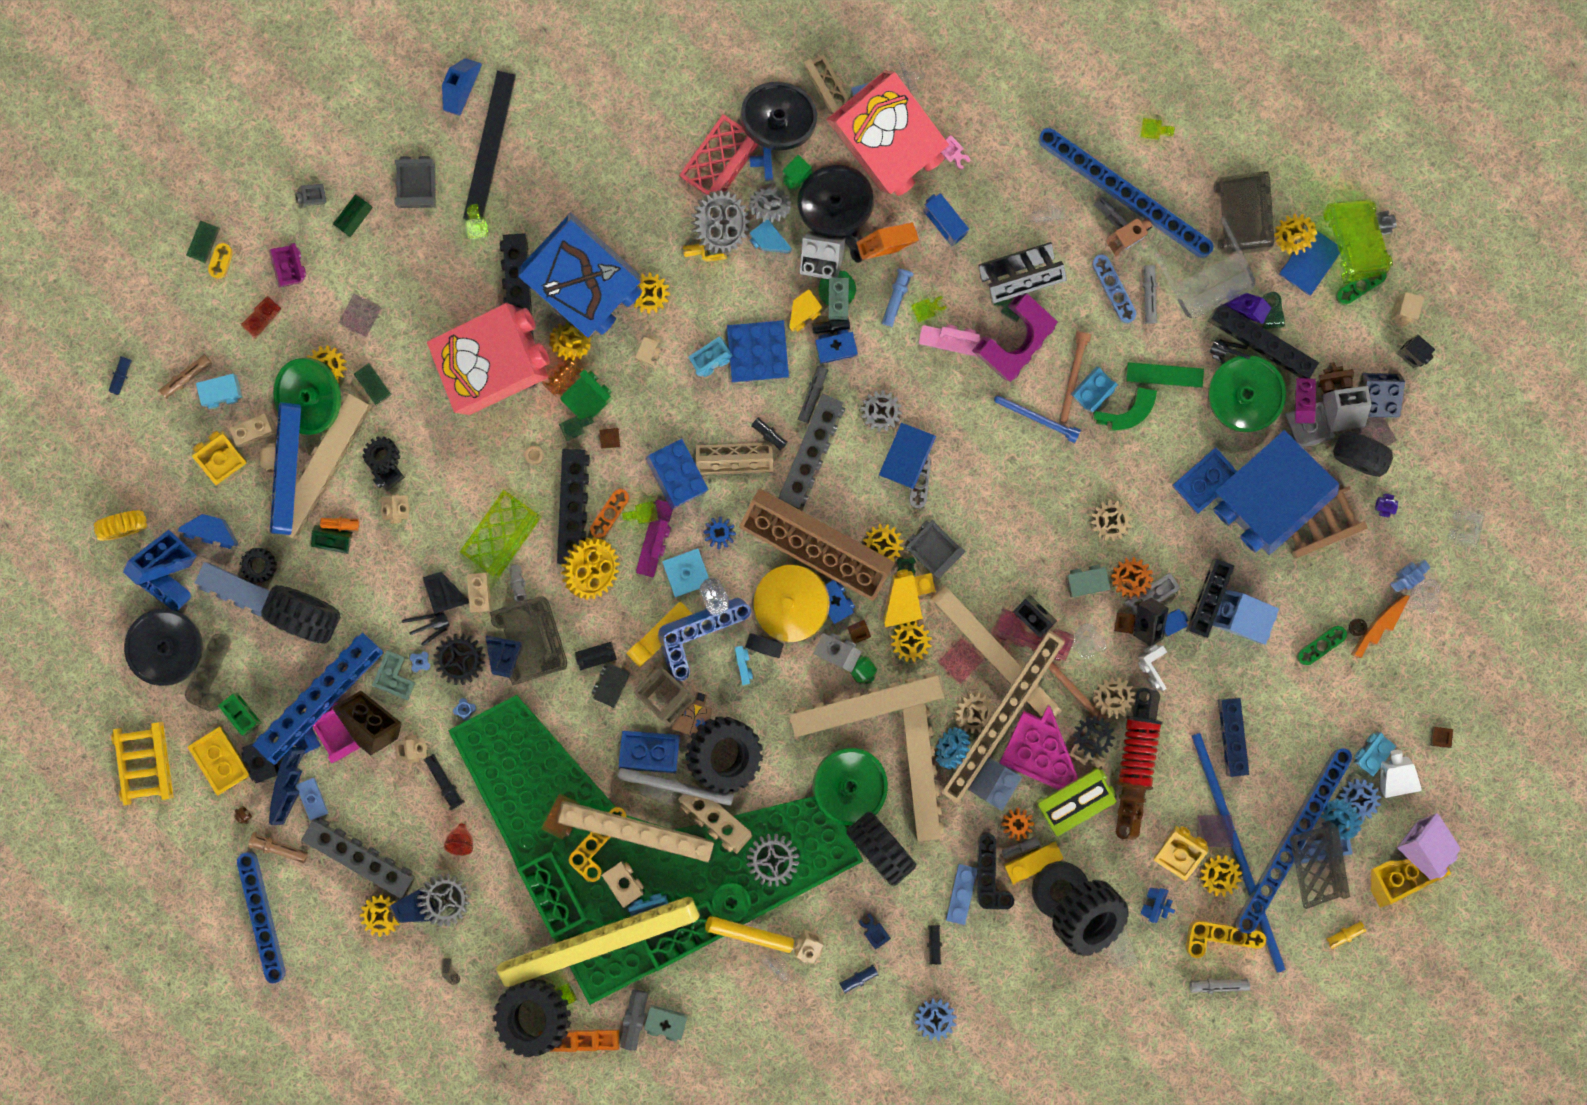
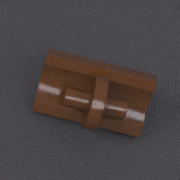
[1317,362,1354,394]

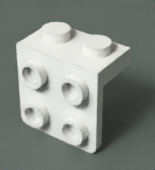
[1138,644,1167,691]

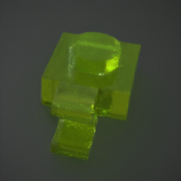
[1140,118,1175,140]
[465,204,489,239]
[622,501,658,525]

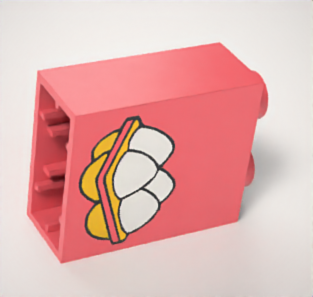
[826,70,949,196]
[427,303,550,415]

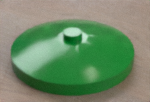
[1208,355,1286,433]
[273,358,341,435]
[812,748,888,826]

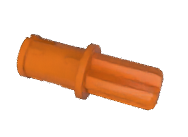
[320,516,359,532]

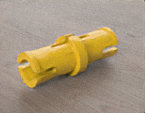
[1326,921,1367,949]

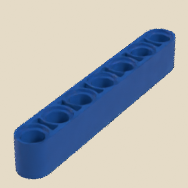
[270,402,301,535]
[237,852,286,984]

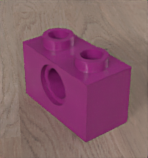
[1295,378,1316,424]

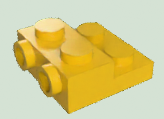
[191,430,247,485]
[1153,826,1208,881]

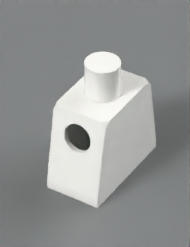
[1380,750,1422,798]

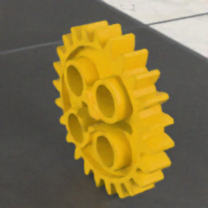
[561,537,620,600]

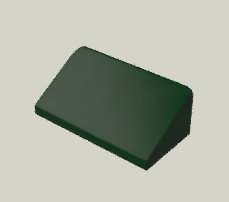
[333,194,373,237]
[311,525,353,554]

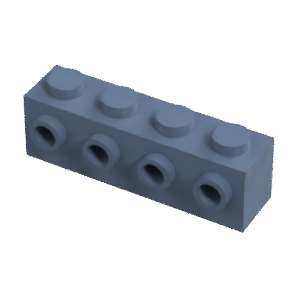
[195,562,270,617]

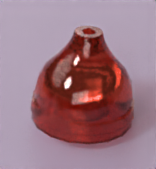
[444,823,474,856]

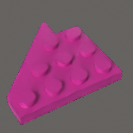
[999,705,1078,790]

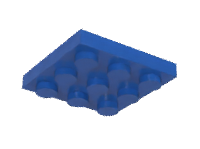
[727,320,789,383]

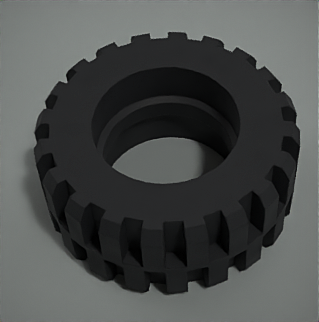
[261,585,340,644]
[685,716,763,793]
[846,812,917,886]
[1052,880,1129,956]
[493,979,571,1058]

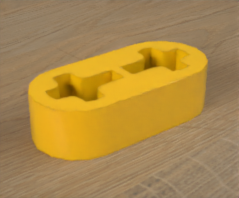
[208,243,233,279]

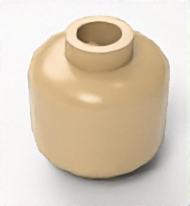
[259,443,276,473]

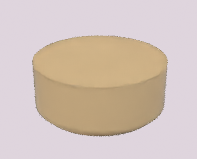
[525,446,544,465]

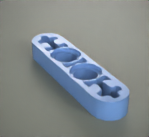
[1092,255,1136,323]

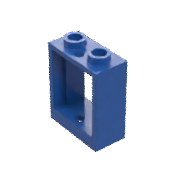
[923,193,969,247]

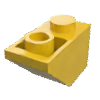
[789,289,823,332]

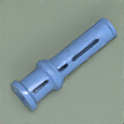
[881,268,914,327]

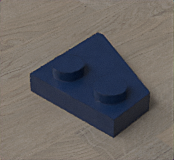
[485,635,522,678]
[388,887,437,923]

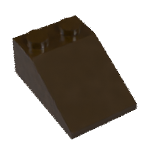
[333,690,402,756]

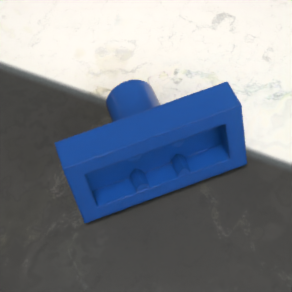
[749,147,773,181]

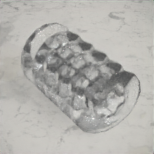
[700,578,729,615]

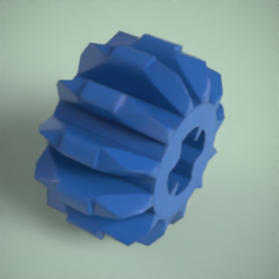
[703,516,736,549]

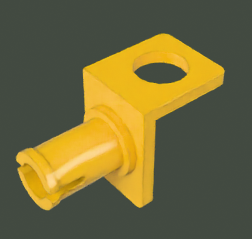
[683,239,727,262]

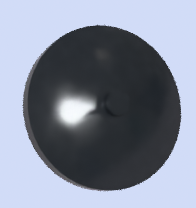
[741,82,817,150]
[797,165,874,237]
[124,609,203,686]

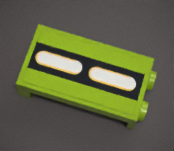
[1035,767,1117,837]

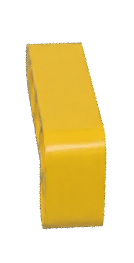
[626,601,693,668]
[569,807,626,882]
[1186,920,1266,958]

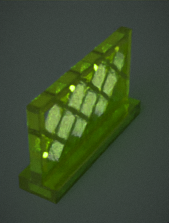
[459,489,542,579]

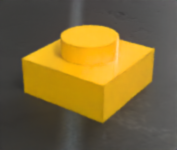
[914,573,936,596]

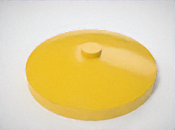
[754,565,830,642]

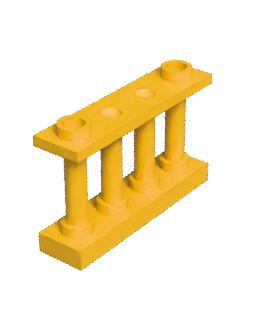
[111,722,174,806]

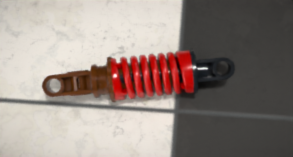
[1115,687,1163,840]

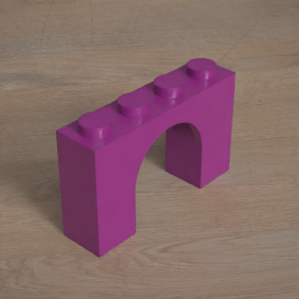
[972,293,1058,382]

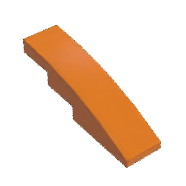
[1351,595,1410,658]
[538,1029,619,1052]

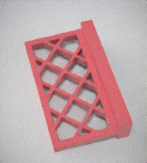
[679,114,759,196]

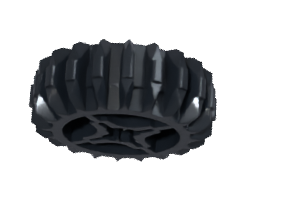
[433,633,486,685]

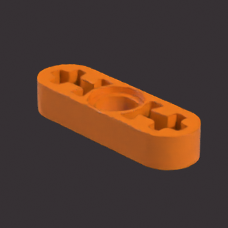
[590,489,629,538]

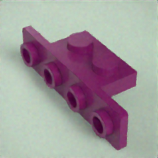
[636,500,673,578]

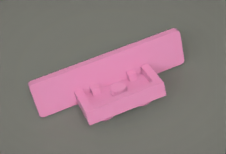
[919,325,997,357]

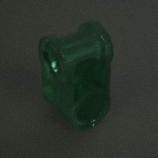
[1262,292,1285,330]

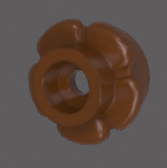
[234,806,252,824]

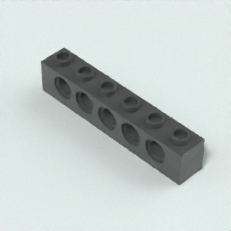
[779,393,845,509]
[301,818,415,899]

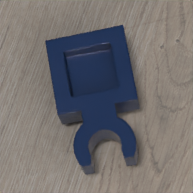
[859,913,891,950]

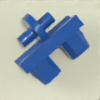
[1141,887,1175,923]

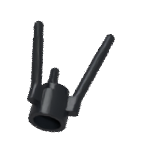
[1209,339,1250,364]
[401,612,450,646]

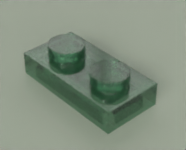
[186,220,220,263]
[354,363,392,405]

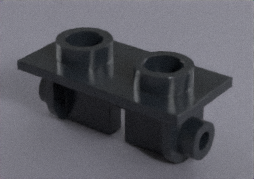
[575,641,617,671]

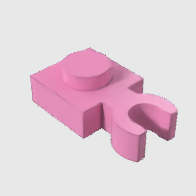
[941,135,971,169]

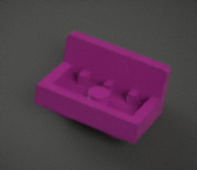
[269,243,306,287]

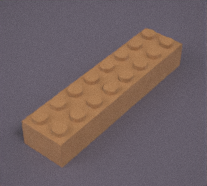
[739,488,895,602]

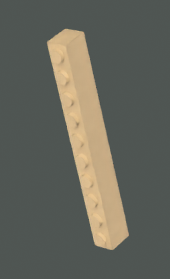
[942,629,1065,803]

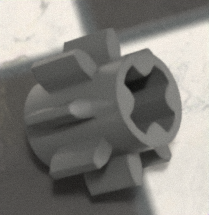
[1373,211,1397,235]

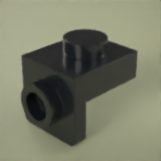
[371,464,405,491]

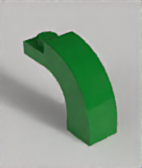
[1092,387,1157,431]

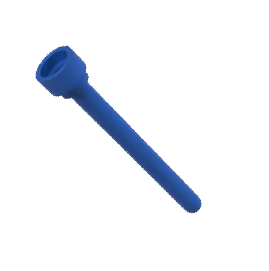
[994,396,1081,444]

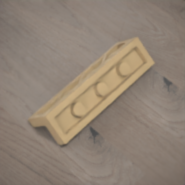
[804,54,849,115]
[696,442,773,475]

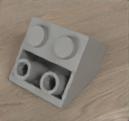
[800,231,845,279]
[1323,386,1371,432]

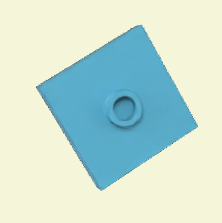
[662,549,711,597]

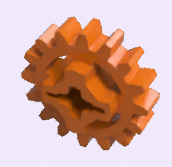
[1111,557,1153,600]

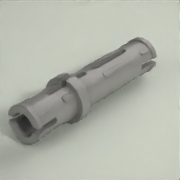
[1142,265,1158,324]
[1190,978,1250,994]

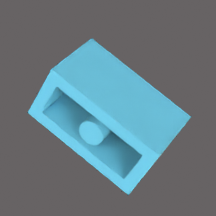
[196,374,243,409]

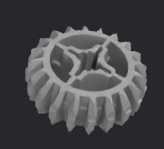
[747,834,799,887]
[417,874,470,927]

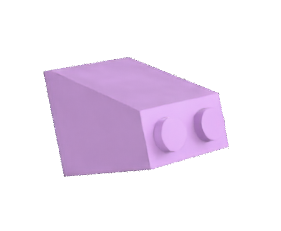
[1397,813,1461,880]

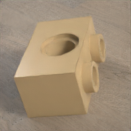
[1391,292,1424,326]
[229,414,276,447]
[467,573,492,613]
[602,861,644,907]

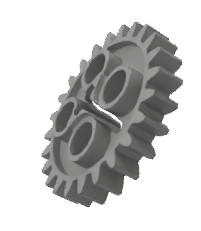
[691,191,750,253]

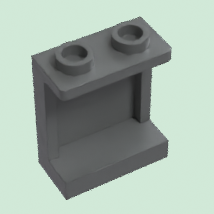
[395,156,436,208]
[905,520,966,579]

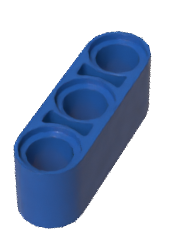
[139,575,191,611]

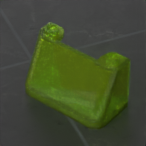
[1322,199,1393,284]

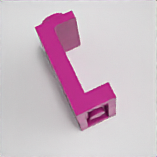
[312,702,360,764]

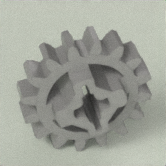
[749,186,791,223]
[861,390,902,432]

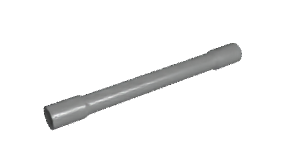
[618,768,734,806]

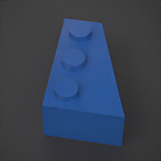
[123,529,197,585]

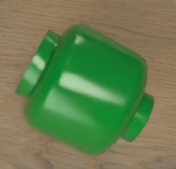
[849,655,877,685]

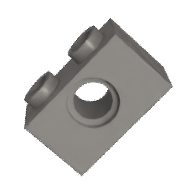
[813,633,862,672]

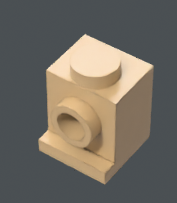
[635,336,661,367]

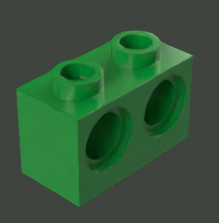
[782,154,812,191]
[218,693,262,736]

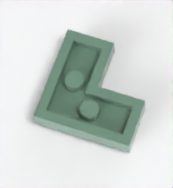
[372,650,416,700]

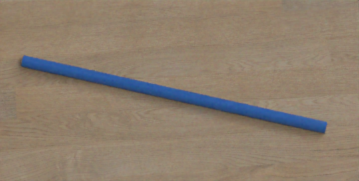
[1191,732,1286,973]

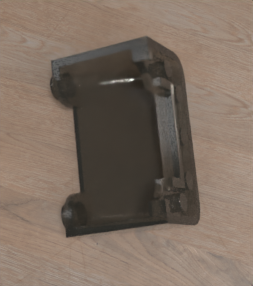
[1214,171,1274,255]
[489,596,567,686]

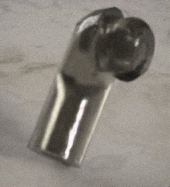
[442,958,460,985]

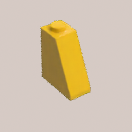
[883,569,923,627]

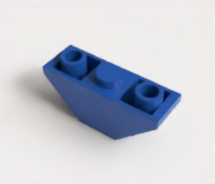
[442,58,482,116]
[178,514,238,549]

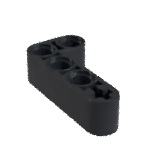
[977,832,1015,910]

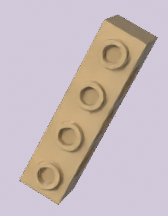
[678,783,752,854]

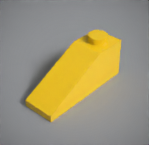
[1003,841,1064,884]

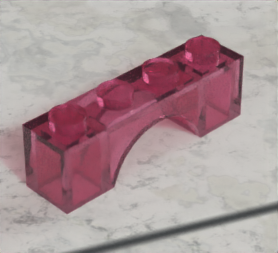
[993,608,1074,661]

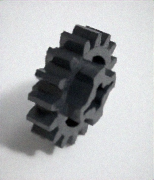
[1073,715,1115,758]

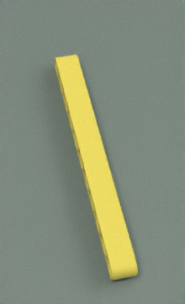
[496,897,700,987]

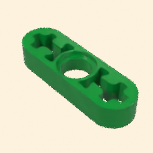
[1336,266,1387,305]
[1297,626,1347,665]

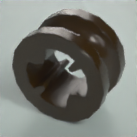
[1349,619,1368,636]

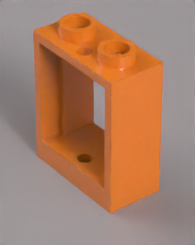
[856,222,919,260]

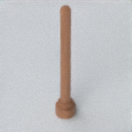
[1060,331,1091,423]
[1048,662,1108,726]

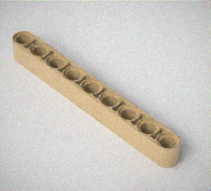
[931,586,1062,717]

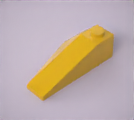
[1371,859,1451,908]

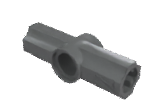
[620,989,648,1051]

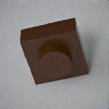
[599,428,621,449]
[1114,612,1136,634]
[847,620,871,644]
[1430,726,1454,748]

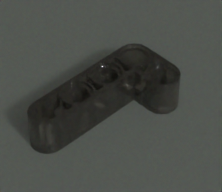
[185,634,231,712]

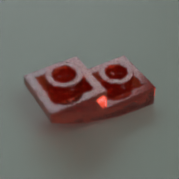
[241,296,282,339]

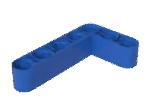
[658,598,751,681]

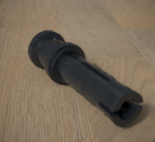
[424,754,465,811]

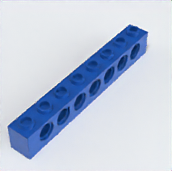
[253,632,384,765]

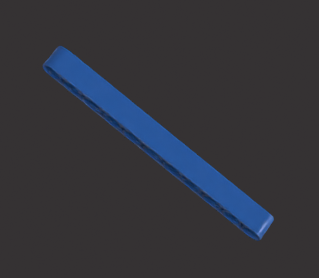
[1038,128,1214,258]
[1235,748,1352,933]

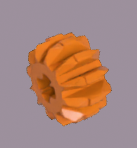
[1001,807,1034,841]

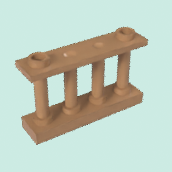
[1291,484,1368,559]

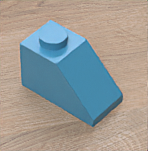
[749,219,792,254]

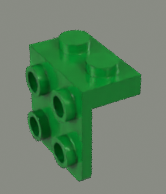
[560,369,613,424]

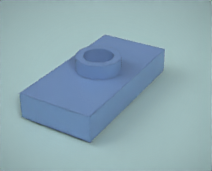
[296,778,329,821]

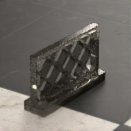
[1290,821,1350,909]

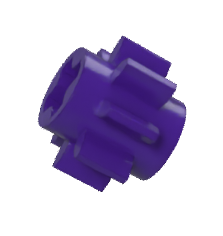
[1375,493,1398,518]

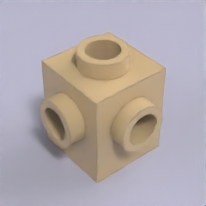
[381,496,410,524]
[394,735,427,763]
[793,929,824,964]

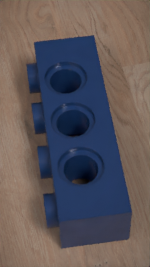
[1218,697,1250,777]

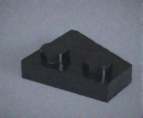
[423,572,469,614]

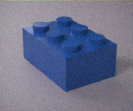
[645,439,709,510]

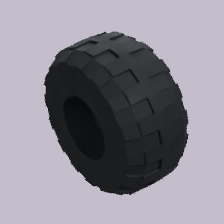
[1333,431,1394,477]
[1032,861,1088,918]

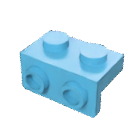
[688,336,733,377]

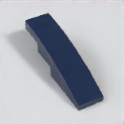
[269,747,305,825]

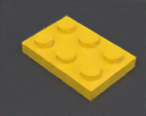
[187,726,249,796]

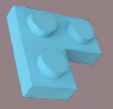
[735,646,753,685]

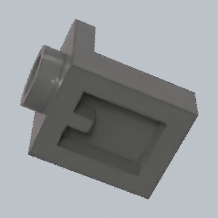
[295,184,327,209]

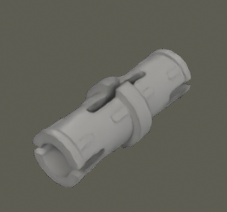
[509,565,527,602]

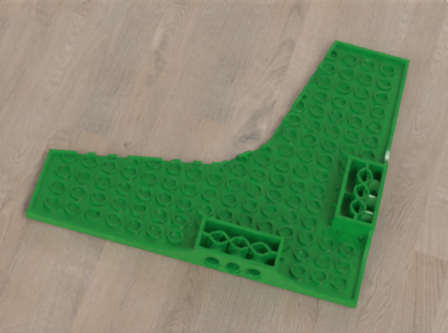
[448,695,864,1005]

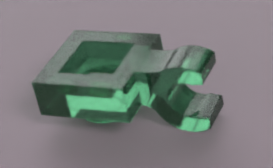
[559,416,594,442]

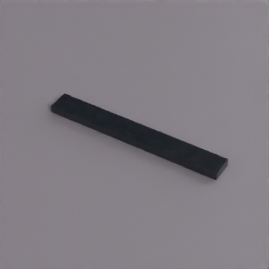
[463,71,516,223]

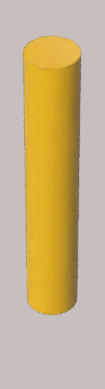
[705,916,794,953]

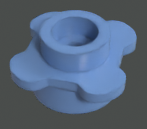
[410,652,430,672]
[453,698,476,721]

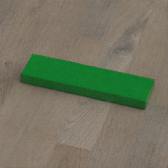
[1126,362,1204,388]

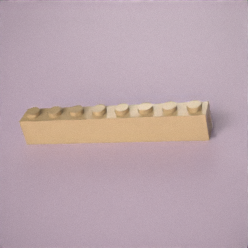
[287,394,372,539]
[790,672,946,738]
[902,703,944,841]
[557,801,714,862]

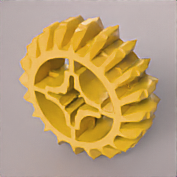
[94,510,147,541]

